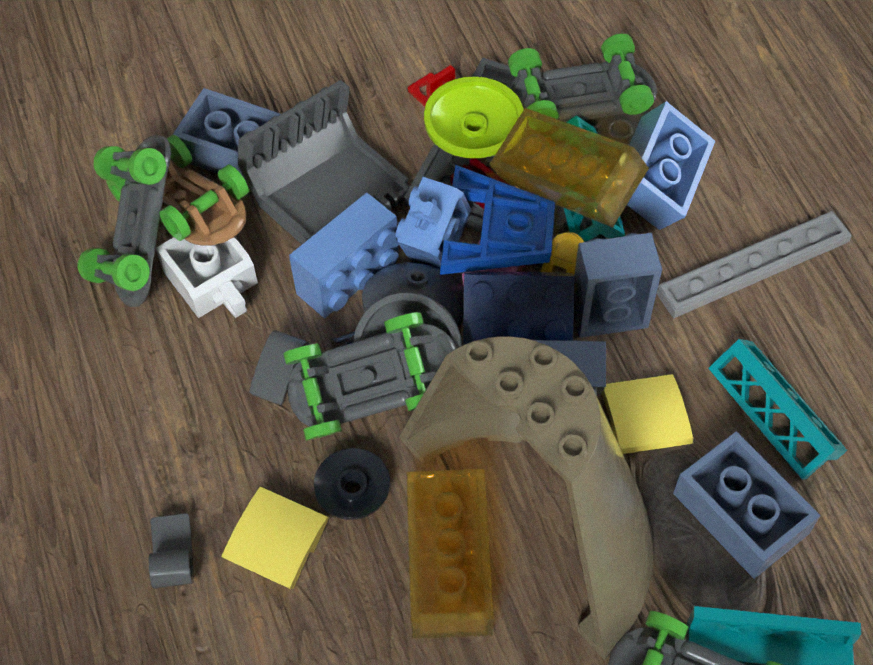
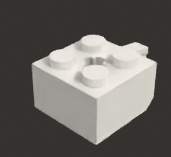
[155,237,258,318]

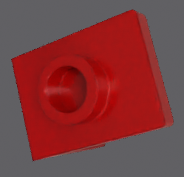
[408,65,455,107]

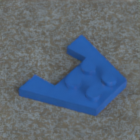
[440,165,555,275]

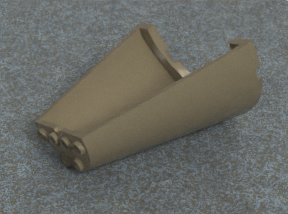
[400,337,654,660]

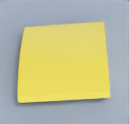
[602,374,693,454]
[221,487,329,589]

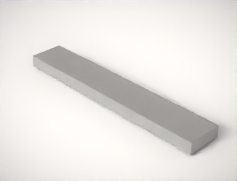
[657,210,852,319]

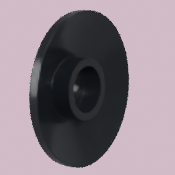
[314,448,390,520]

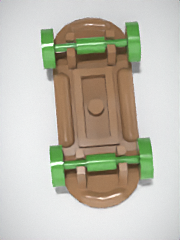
[106,134,249,246]

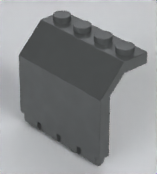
[238,80,410,244]

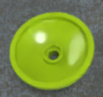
[424,77,524,158]

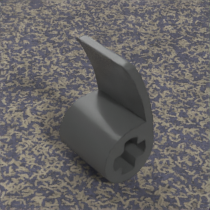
[250,330,310,405]
[148,513,194,589]

